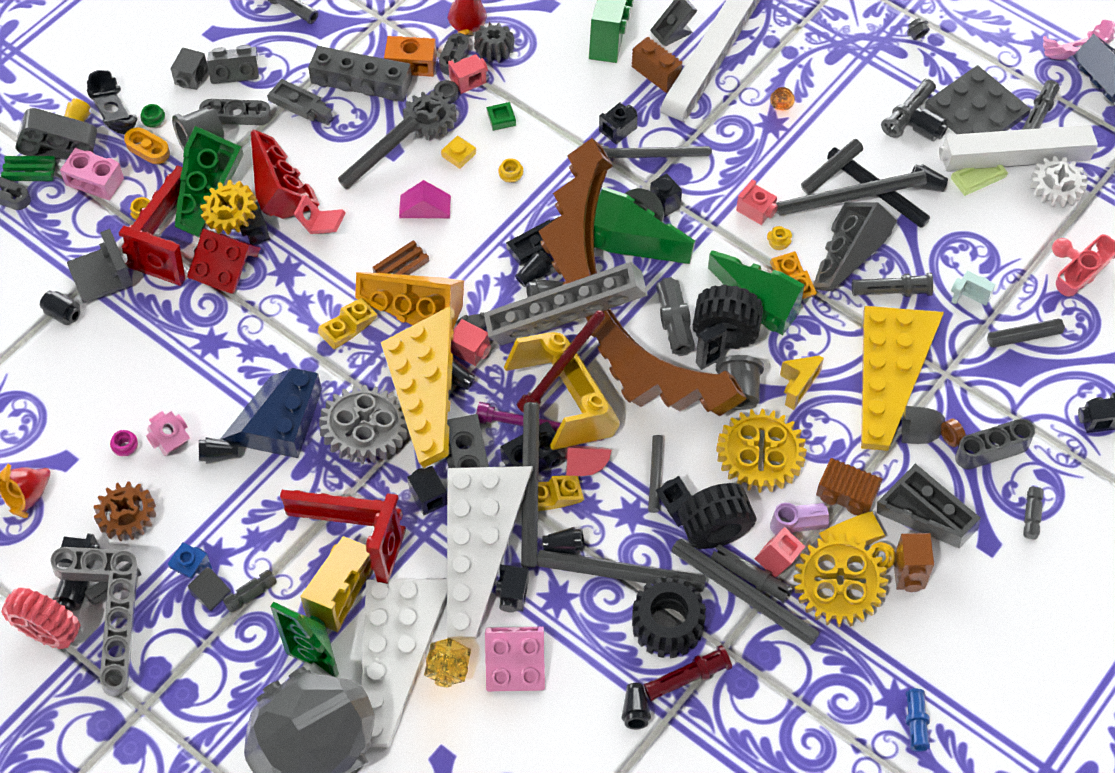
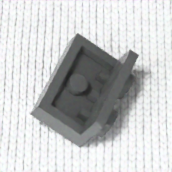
[207,45,259,84]

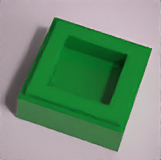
[486,102,516,131]

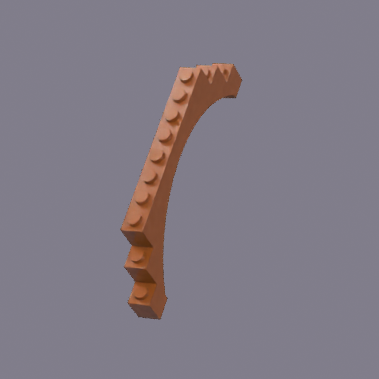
[539,138,747,417]

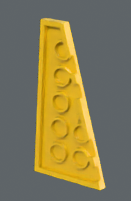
[381,306,455,468]
[861,306,944,451]

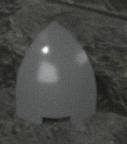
[901,406,945,444]

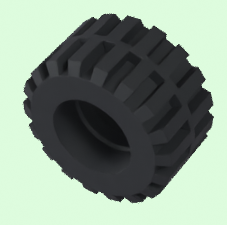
[692,285,763,349]
[678,483,757,549]
[632,577,706,658]

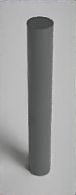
[648,435,663,513]

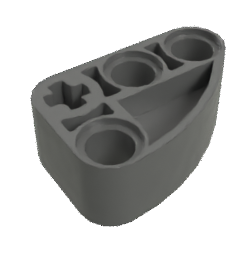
[15,108,97,160]

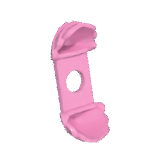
[1043,19,1115,60]

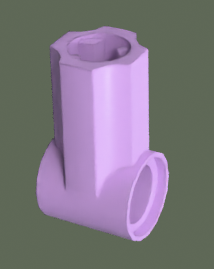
[770,502,829,535]

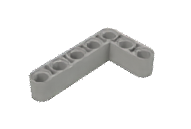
[50,547,138,697]

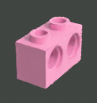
[60,148,124,201]

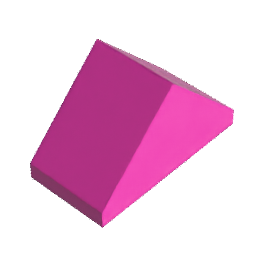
[399,180,451,219]

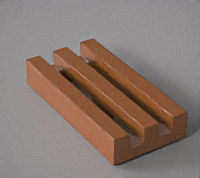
[372,240,429,275]

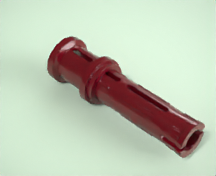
[643,645,732,702]

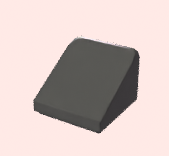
[188,567,231,611]

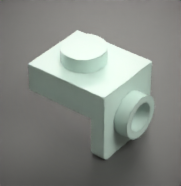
[951,270,996,306]

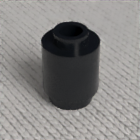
[909,108,948,142]
[39,290,81,325]
[53,579,90,612]

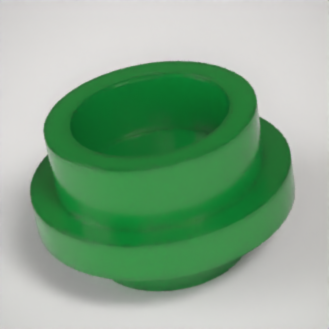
[140,104,165,127]

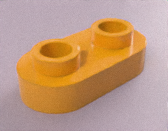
[124,127,170,164]

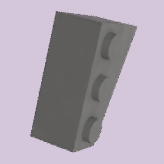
[876,463,981,549]

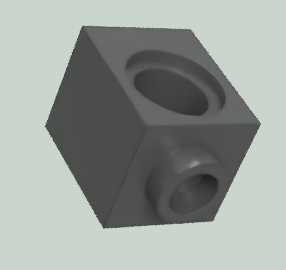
[170,47,208,90]

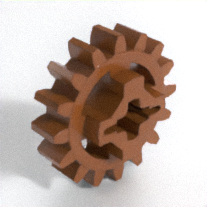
[93,481,157,541]

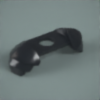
[86,70,138,134]

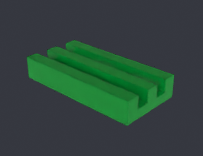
[1,156,56,181]

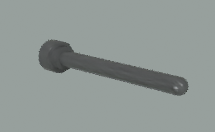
[599,143,712,158]

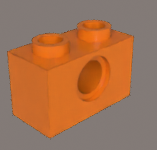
[384,36,437,77]

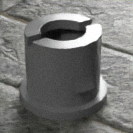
[172,106,225,151]
[715,355,764,410]

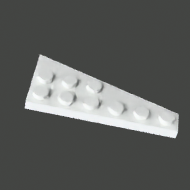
[447,466,533,639]
[361,579,447,748]

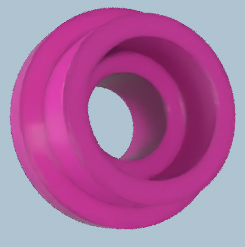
[110,430,138,456]

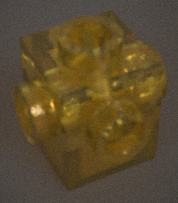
[424,638,471,688]

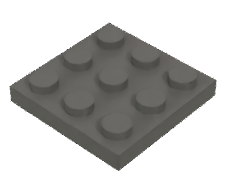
[925,65,1031,134]

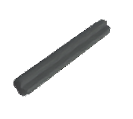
[338,116,418,189]

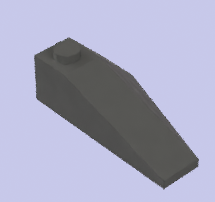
[813,202,897,291]

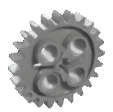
[319,385,408,464]

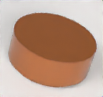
[941,418,966,447]

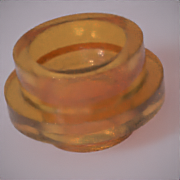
[770,87,795,111]

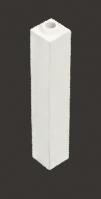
[939,125,1098,171]

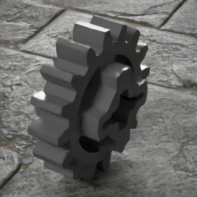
[403,91,457,140]

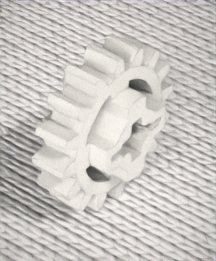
[1030,156,1087,207]

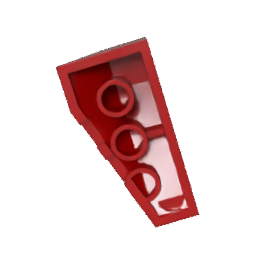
[251,129,320,219]

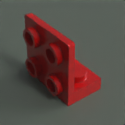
[187,228,260,294]

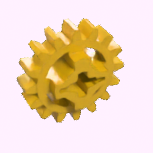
[200,180,258,235]

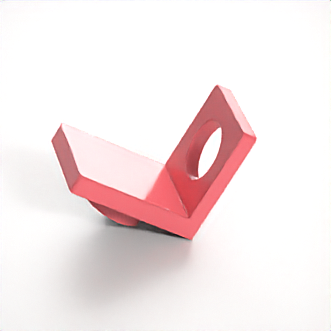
[294,195,346,234]

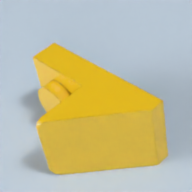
[780,355,824,410]

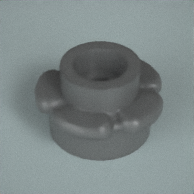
[907,18,930,40]

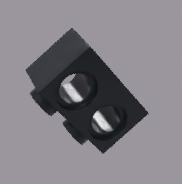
[500,421,565,474]

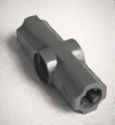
[656,277,695,356]

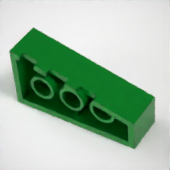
[589,0,634,63]

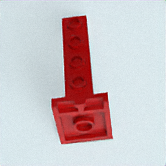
[118,165,186,286]
[280,489,406,584]

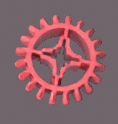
[1,588,81,649]

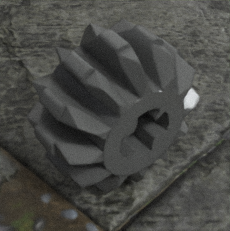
[474,22,514,63]

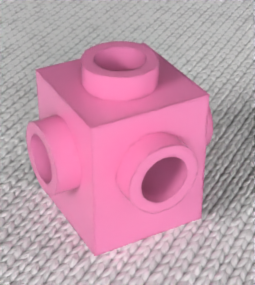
[146,411,190,456]

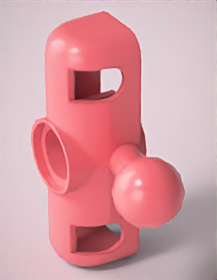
[1052,234,1115,297]

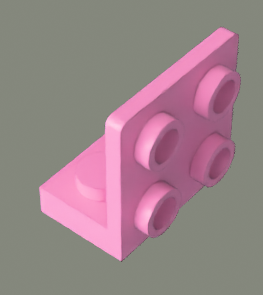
[485,626,545,692]

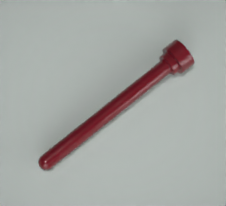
[516,310,605,413]

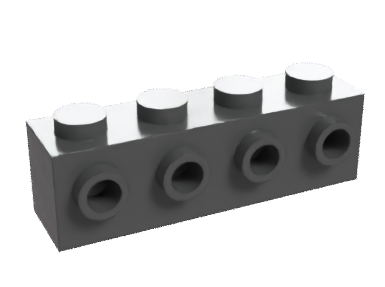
[308,45,412,102]

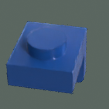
[168,542,212,579]

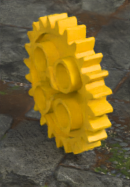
[716,408,807,493]
[793,534,888,627]

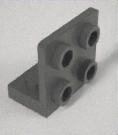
[67,229,133,303]

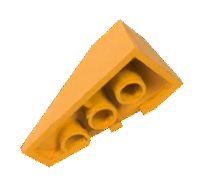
[355,272,464,330]

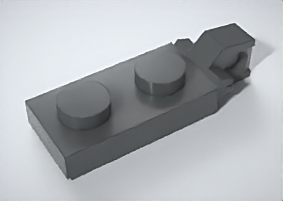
[267,79,333,125]

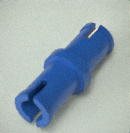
[905,688,930,752]

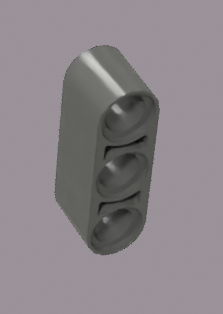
[955,419,1035,469]

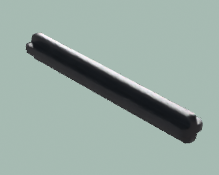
[827,147,930,228]

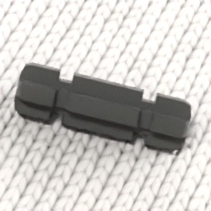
[1023,486,1044,540]
[223,570,277,612]

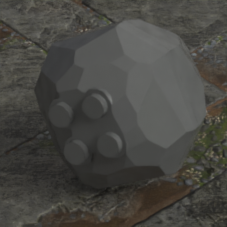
[244,666,375,773]

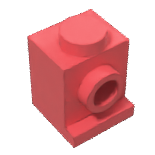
[448,54,488,94]
[736,179,778,225]

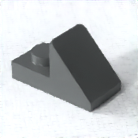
[650,0,698,46]

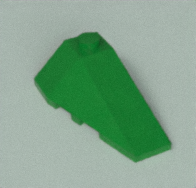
[708,250,805,336]

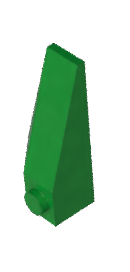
[175,126,244,238]
[594,187,695,264]
[270,601,339,677]

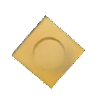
[441,135,476,169]

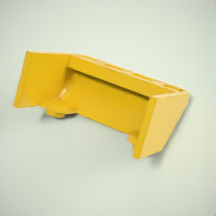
[504,332,620,450]

